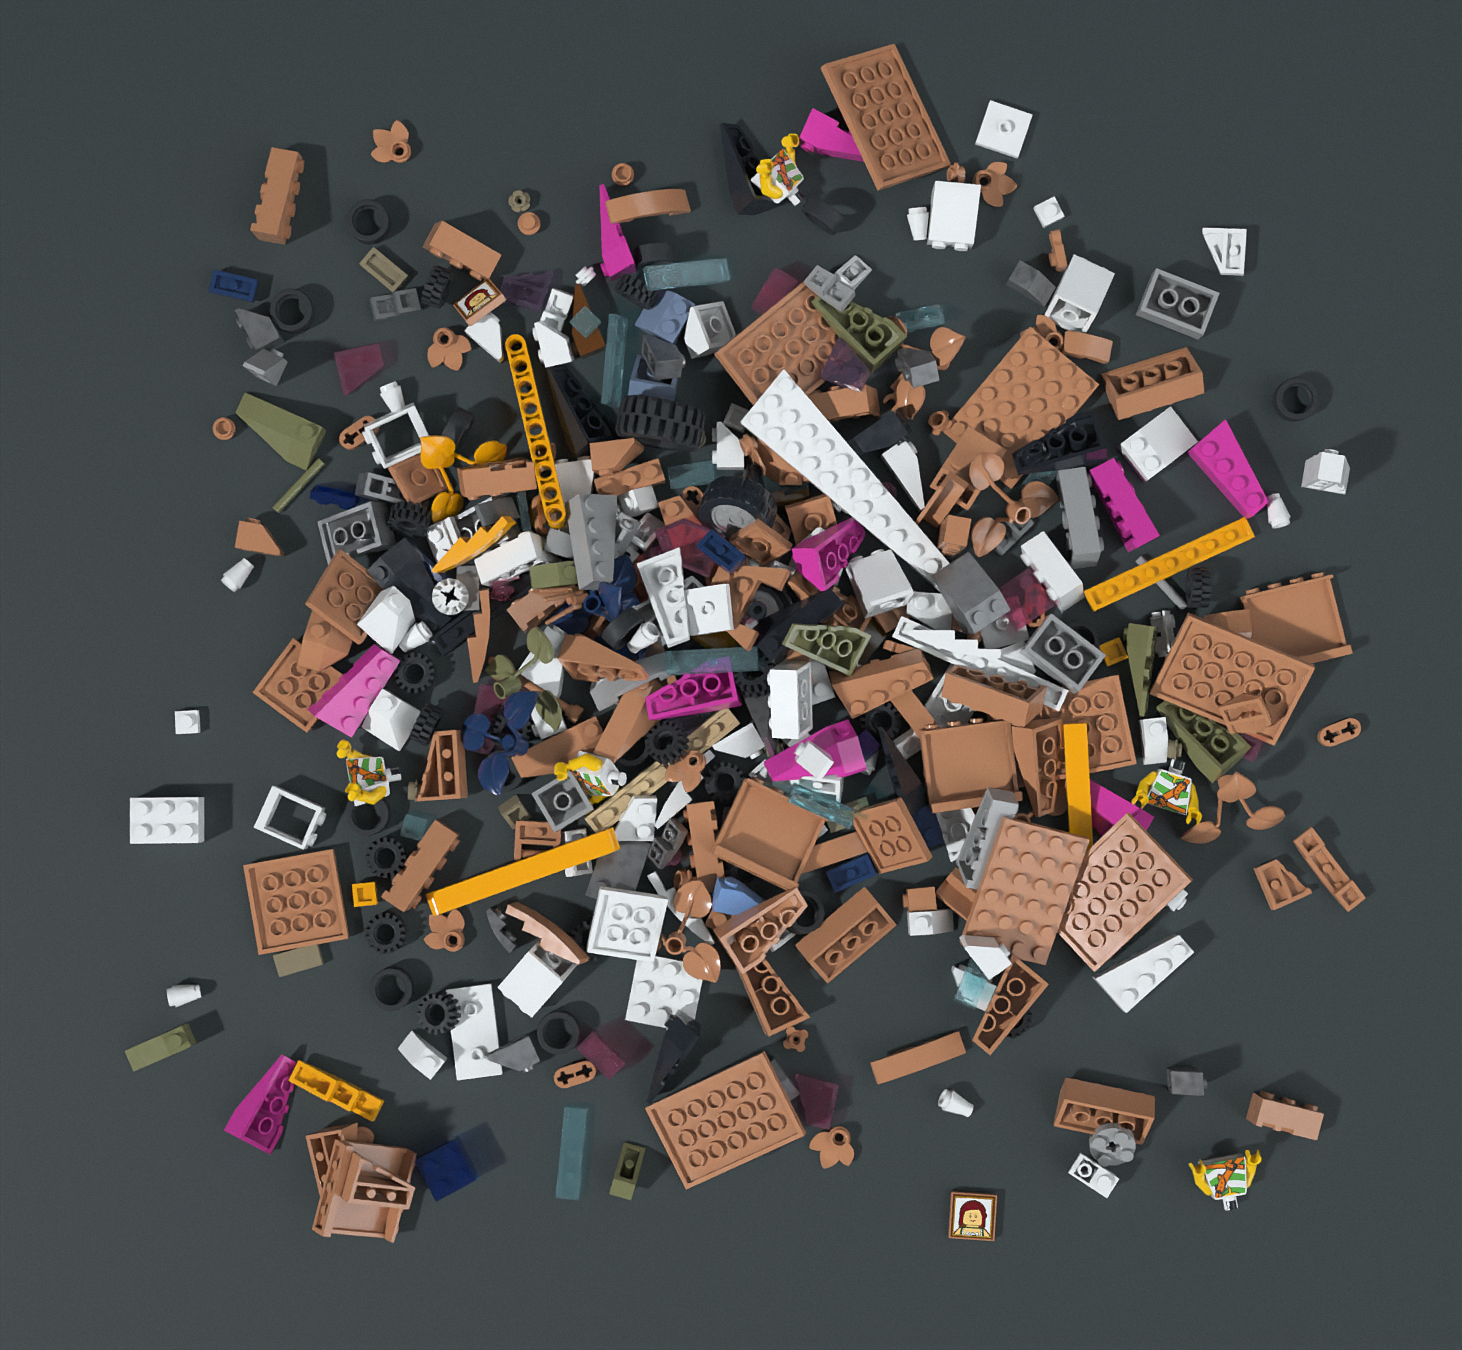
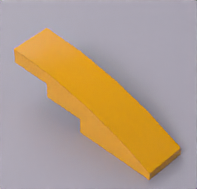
[432,516,516,573]
[289,1060,384,1122]

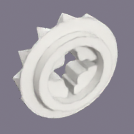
[432,578,469,615]

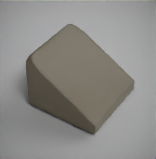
[498,795,532,830]

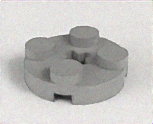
[1089,1123,1136,1167]

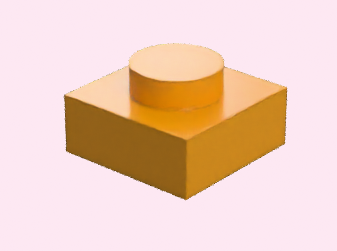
[1099,637,1128,667]
[352,882,378,907]

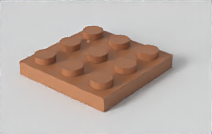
[305,549,383,645]
[252,638,343,733]
[849,797,933,874]

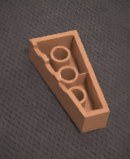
[250,147,304,245]
[829,649,933,719]
[941,665,1047,727]
[683,800,725,893]
[381,819,460,912]
[972,955,1049,1055]
[734,958,810,1036]

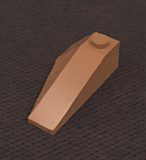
[1012,718,1064,817]

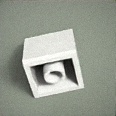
[927,181,981,251]
[1044,254,1115,334]
[846,549,914,619]
[519,625,567,698]
[498,938,578,1017]

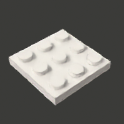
[586,886,668,962]
[625,955,702,1028]

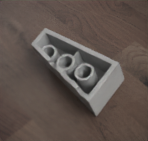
[1056,467,1104,569]

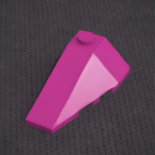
[799,108,864,162]
[792,517,865,591]
[645,656,742,721]
[764,720,866,781]
[1090,780,1154,836]
[224,1055,297,1155]

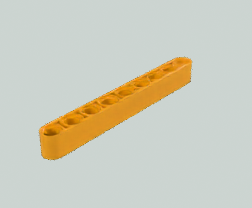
[505,334,567,529]
[425,827,621,916]

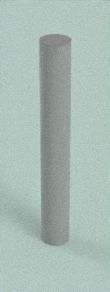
[1135,555,1188,610]

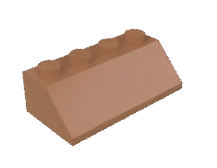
[1101,347,1204,420]
[795,887,896,983]
[1054,1078,1155,1145]

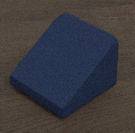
[858,729,882,762]

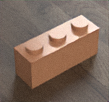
[594,459,666,497]

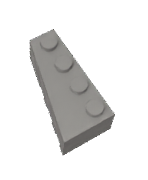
[565,493,617,590]
[956,787,1019,890]

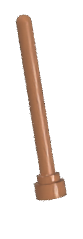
[488,657,584,724]

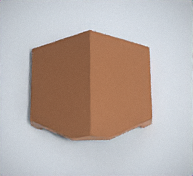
[1218,694,1273,734]

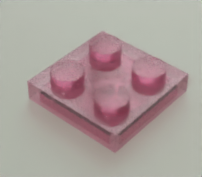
[999,568,1055,631]

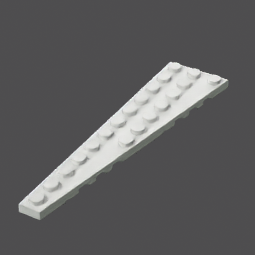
[740,369,949,589]

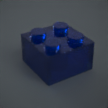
[415,1135,479,1202]

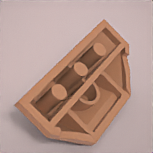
[298,610,353,672]

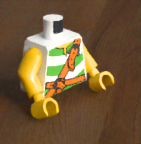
[751,134,805,206]
[337,740,401,806]
[554,751,627,815]
[1131,759,1202,825]
[1189,1149,1261,1210]

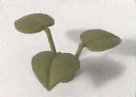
[485,627,562,732]

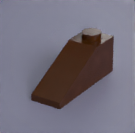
[570,284,607,360]

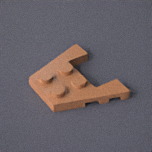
[709,565,791,652]

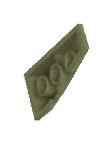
[812,296,907,374]
[235,393,326,471]
[1123,623,1158,717]
[782,624,871,676]
[1156,701,1251,783]

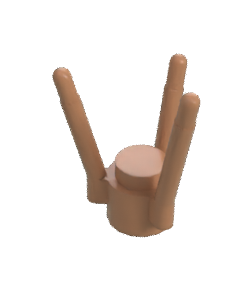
[540,585,588,625]

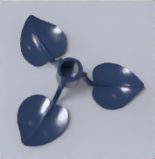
[549,554,648,660]
[587,581,639,652]
[461,691,538,796]

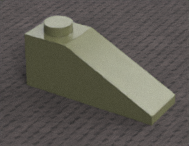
[125,1023,197,1072]

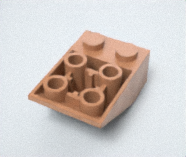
[930,426,1007,510]

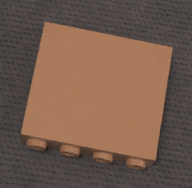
[1240,572,1353,664]
[919,717,1023,813]
[710,776,829,891]
[312,1139,417,1243]

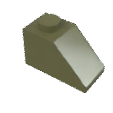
[529,561,578,589]
[609,1142,646,1200]

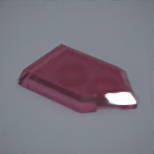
[654,518,726,578]

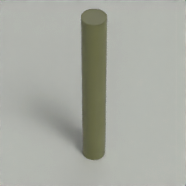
[272,458,325,513]

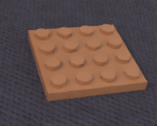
[243,849,350,955]

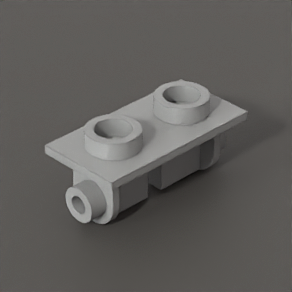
[614,512,641,558]

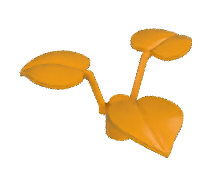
[420,435,507,524]

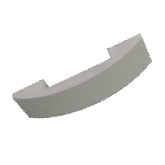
[590,652,681,711]

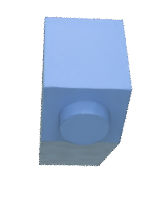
[711,876,766,916]

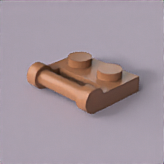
[514,820,562,860]

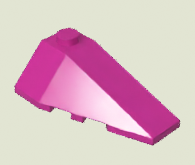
[599,184,636,281]

